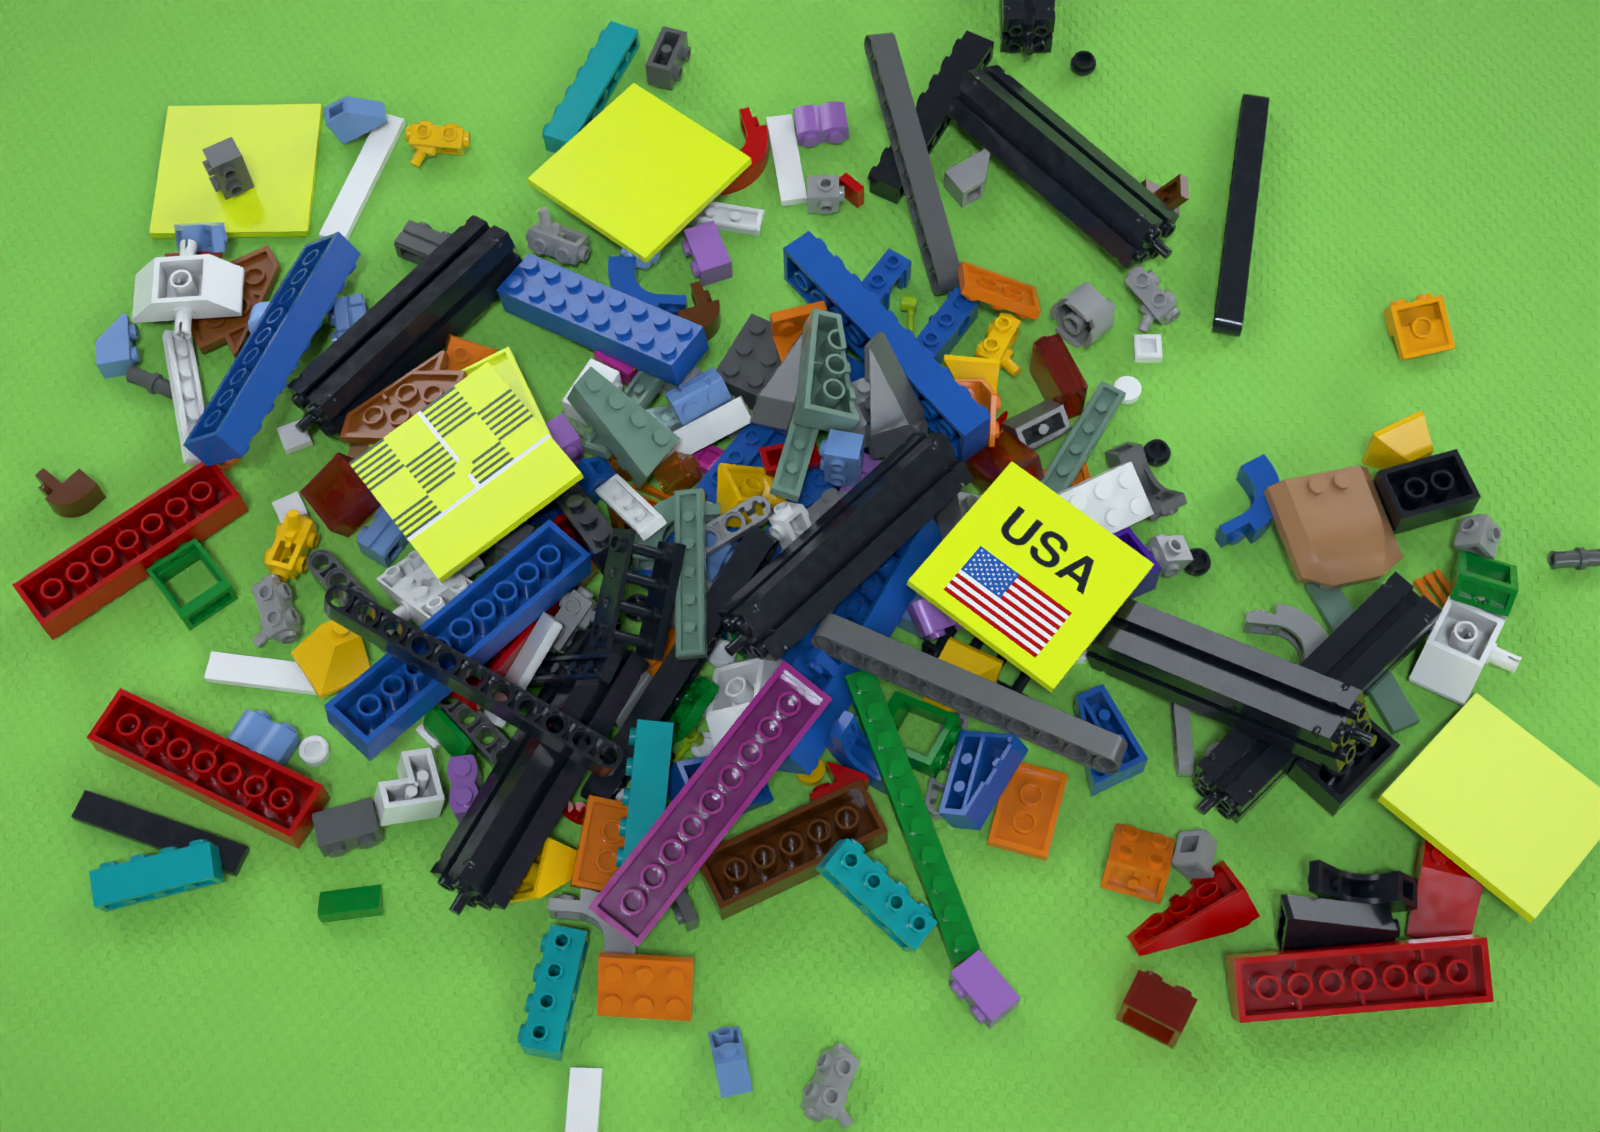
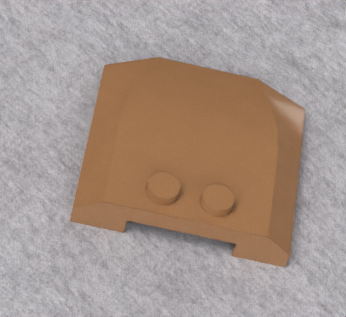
[1263,465,1403,590]

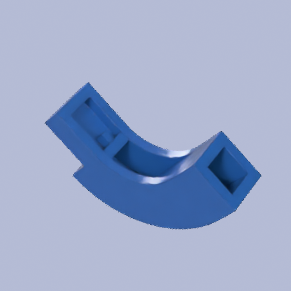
[608,256,688,315]
[1215,454,1280,548]
[527,456,616,526]
[781,621,841,681]
[825,710,887,795]

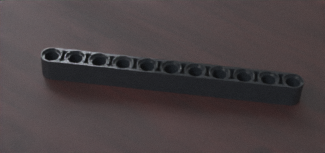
[1212,94,1270,336]
[580,525,780,800]
[324,584,623,777]

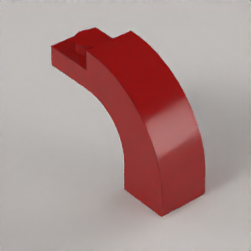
[721,107,769,196]

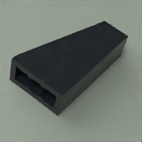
[1275,894,1400,950]

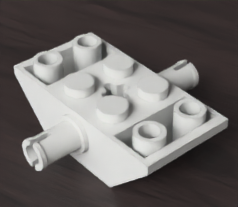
[132,239,244,340]
[376,550,484,635]
[1408,595,1522,706]
[701,657,783,748]

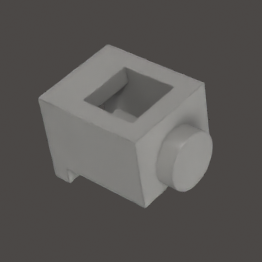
[1172,829,1218,879]

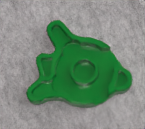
[668,675,719,745]

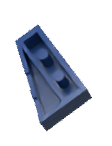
[1073,684,1148,797]
[938,730,1029,830]

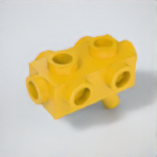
[405,121,470,168]
[974,312,1021,377]
[264,510,320,582]

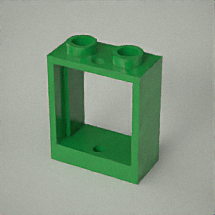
[146,538,238,631]
[1450,549,1519,617]
[887,691,963,779]

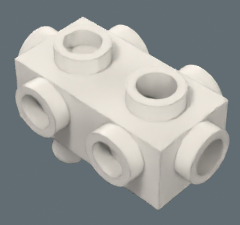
[768,501,812,553]

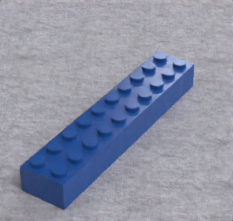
[783,231,991,463]
[183,232,361,467]
[776,518,942,775]
[324,519,591,761]

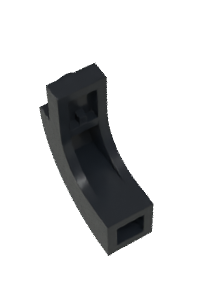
[1308,860,1417,913]

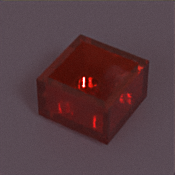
[300,452,381,538]
[1115,970,1198,1049]

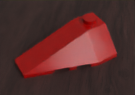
[1127,861,1260,956]

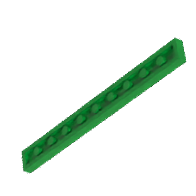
[843,670,982,965]

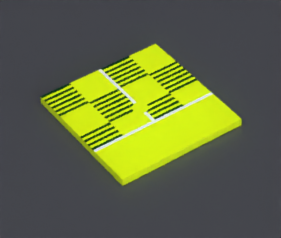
[349,362,584,583]

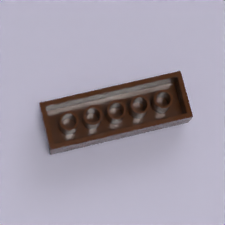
[698,779,888,920]

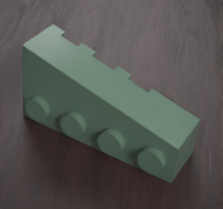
[794,308,860,432]
[567,366,680,489]

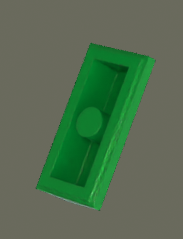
[423,705,477,757]
[318,884,383,923]

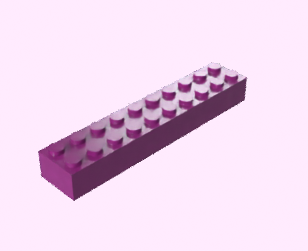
[588,661,832,947]

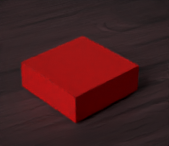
[839,172,864,209]

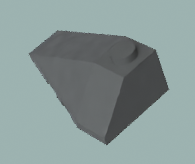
[749,331,803,436]
[864,331,928,459]

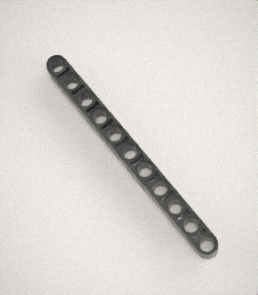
[864,32,960,295]
[307,549,510,768]
[811,614,1128,775]

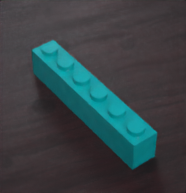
[542,21,640,153]
[616,719,674,867]

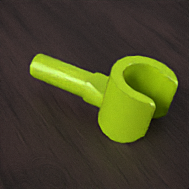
[900,295,917,333]
[673,727,704,763]

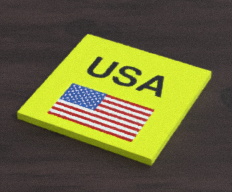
[907,461,1154,693]

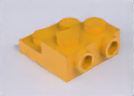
[1383,293,1456,361]

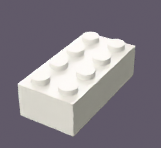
[1057,462,1154,534]

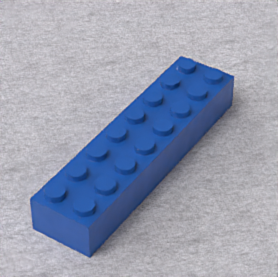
[497,253,709,387]

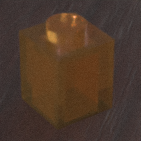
[653,451,703,496]

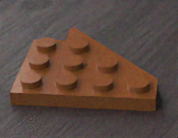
[191,245,281,359]
[340,351,468,444]

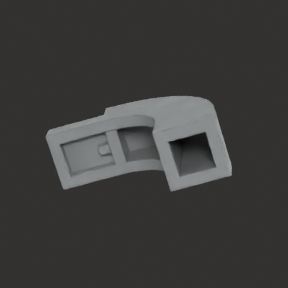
[1242,603,1328,664]
[547,888,638,954]

